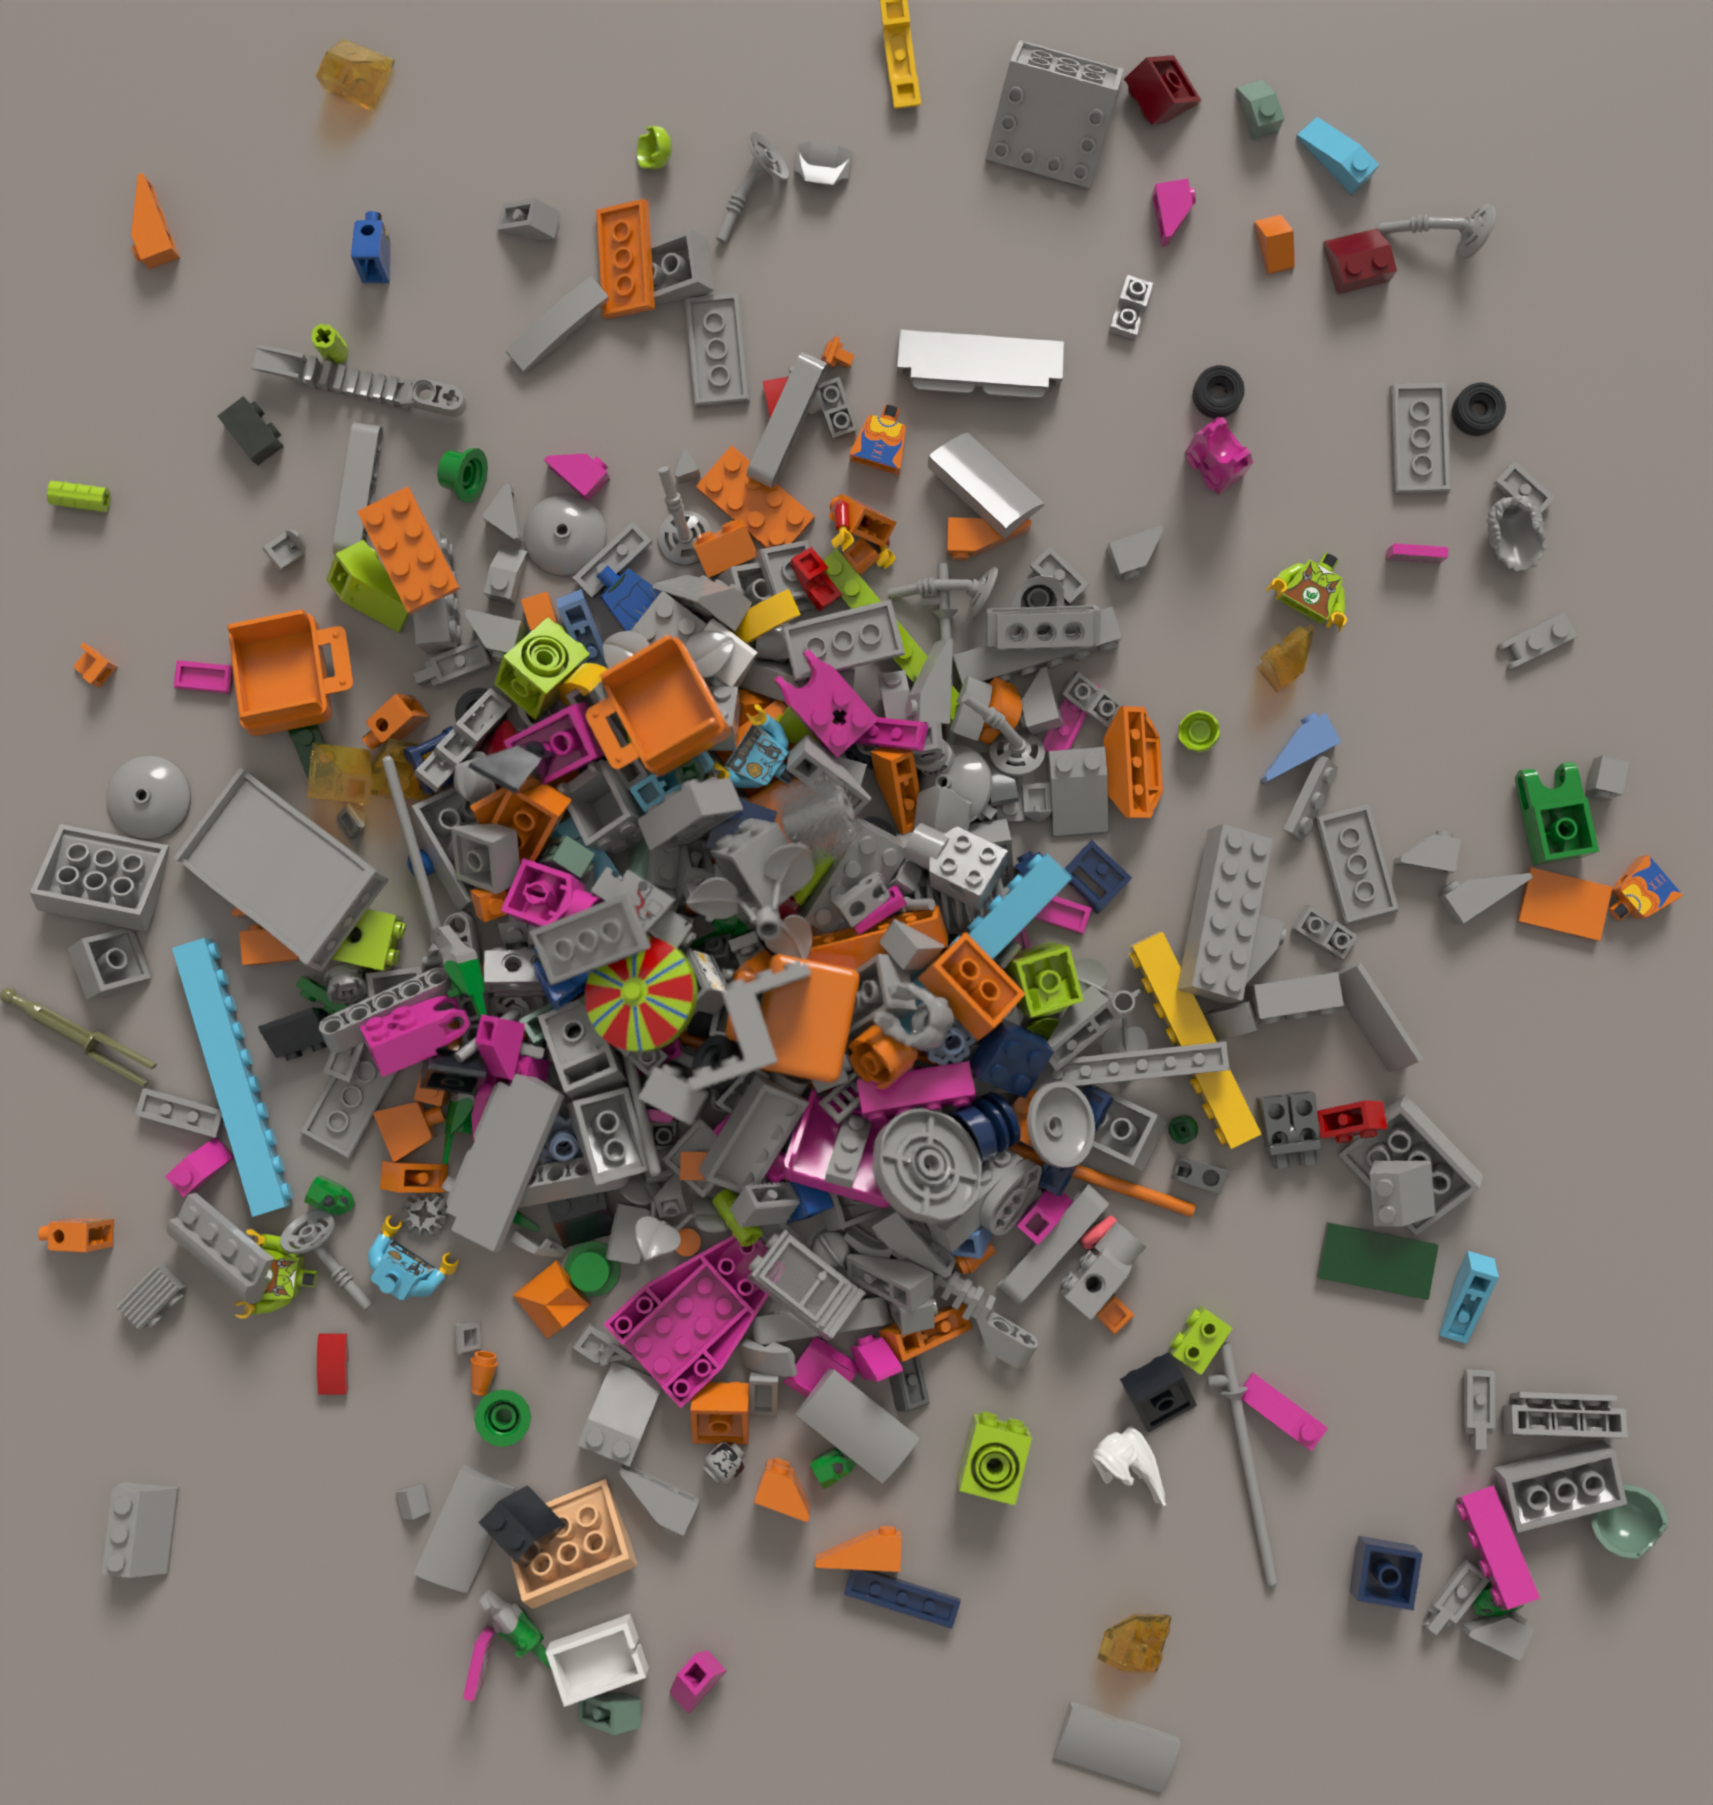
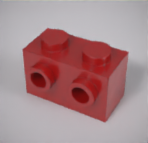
[1317,1100,1388,1143]

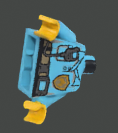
[708,704,794,788]
[367,1215,459,1301]

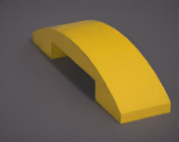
[879,0,921,109]
[728,589,801,645]
[559,663,607,707]

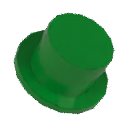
[437,448,488,503]
[564,1241,621,1297]
[474,1389,531,1447]

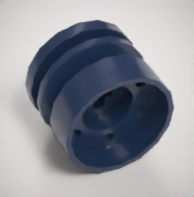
[948,1091,1021,1164]

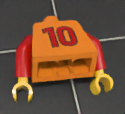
[829,494,897,569]

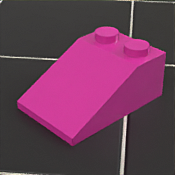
[504,701,605,784]

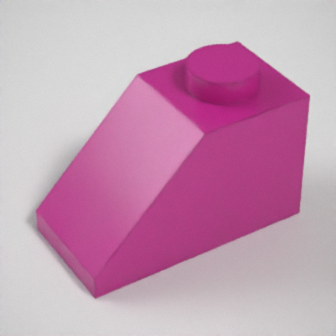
[1152,178,1196,247]
[544,453,610,501]
[165,1137,235,1197]
[850,1334,903,1382]

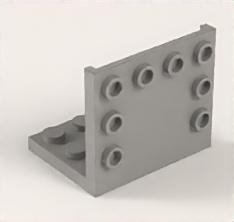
[985,40,1124,188]

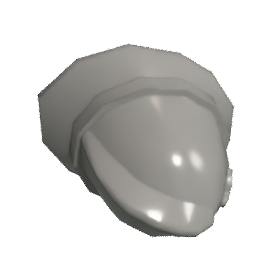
[1011,575,1064,631]

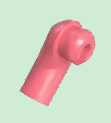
[1079,1215,1117,1250]

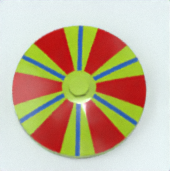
[585,936,697,1052]

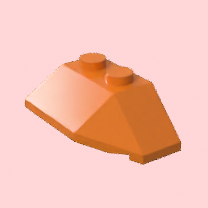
[1103,706,1163,818]

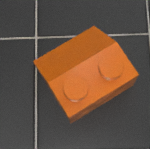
[690,1381,749,1445]
[754,1457,811,1522]

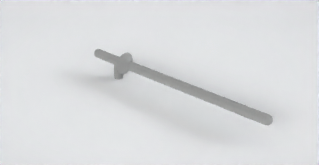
[922,563,958,745]
[382,756,444,968]
[622,1053,661,1176]
[1208,1342,1278,1587]

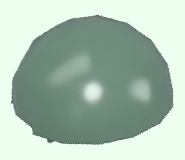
[1591,1485,1669,1560]

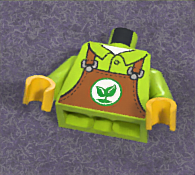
[1265,553,1347,632]
[234,1229,318,1319]

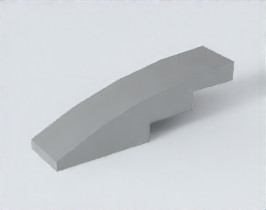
[506,276,609,373]
[414,688,512,792]

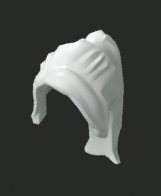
[1091,1426,1166,1506]

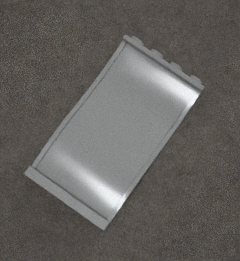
[174,768,389,972]

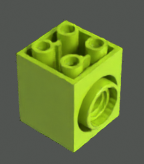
[494,617,590,720]
[331,909,406,971]
[1001,942,1084,1017]
[957,1411,1032,1505]

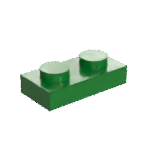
[296,976,349,1015]

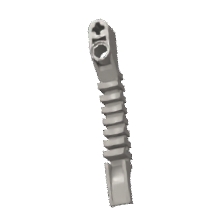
[252,344,467,417]
[843,1224,1039,1369]

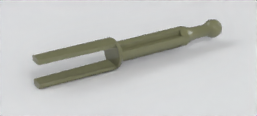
[0,988,157,1087]

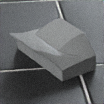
[794,141,852,185]

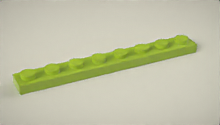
[823,549,960,735]

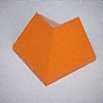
[513,1260,591,1339]

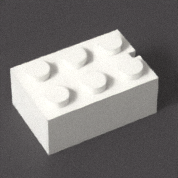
[546,1614,649,1707]

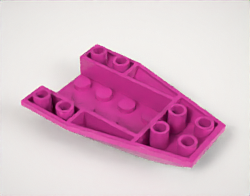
[603,1235,786,1408]

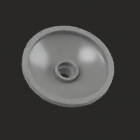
[524,494,607,576]
[917,745,992,823]
[107,756,191,839]
[1027,1082,1095,1168]

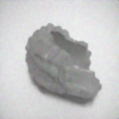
[1487,495,1547,572]

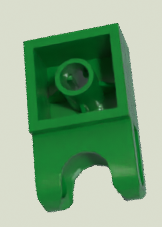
[1515,762,1599,866]

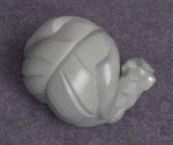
[873,983,954,1050]

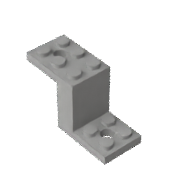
[688,960,811,1091]
[537,998,655,1140]

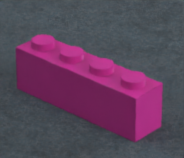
[857,1061,975,1122]
[1456,1485,1540,1610]

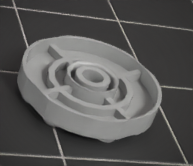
[873,1108,981,1224]

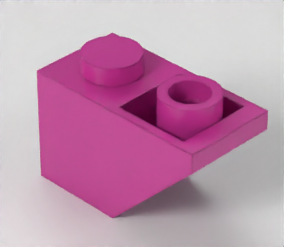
[475,1014,526,1080]
[1016,1189,1073,1245]
[669,1650,727,1714]

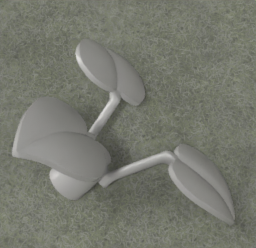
[602,631,734,678]
[687,844,814,959]
[1074,955,1183,1055]
[620,1172,730,1262]

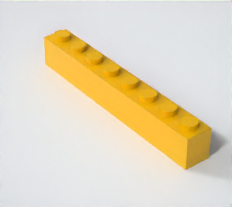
[1128,932,1261,1149]

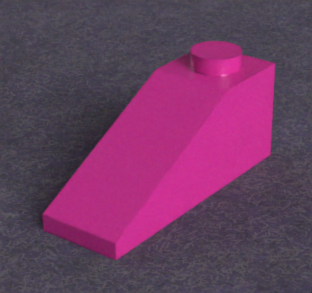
[1241,1372,1328,1451]

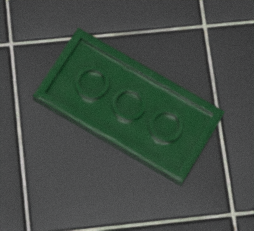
[1317,1222,1439,1300]

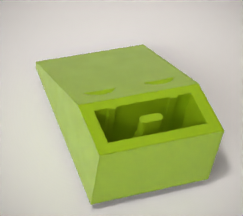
[326,540,409,633]

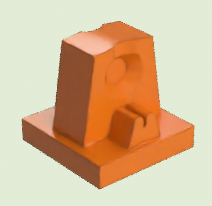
[820,336,855,368]

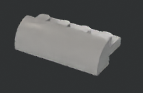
[167,1193,274,1304]

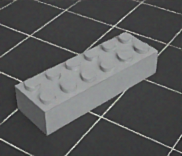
[1177,824,1273,1004]

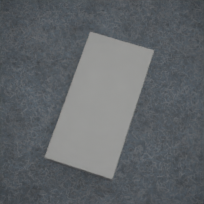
[685,293,750,408]
[1390,383,1451,495]
[781,599,905,682]
[1314,803,1399,925]
[530,893,650,985]
[300,1046,399,1159]

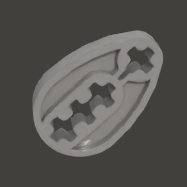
[980,1159,1042,1236]

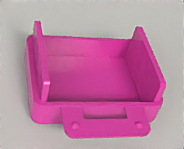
[783,1081,896,1208]

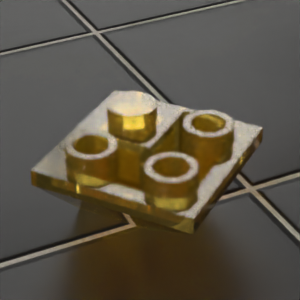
[315,39,395,110]
[1257,624,1315,693]
[367,739,434,801]
[307,743,372,805]
[1097,1614,1172,1672]

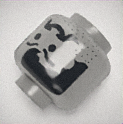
[703,1442,746,1485]

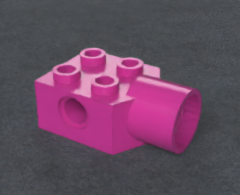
[501,858,606,928]

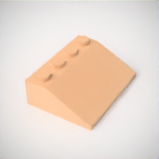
[510,1479,638,1609]

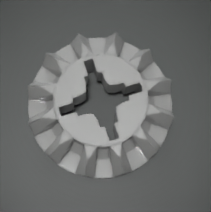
[402,1192,447,1236]

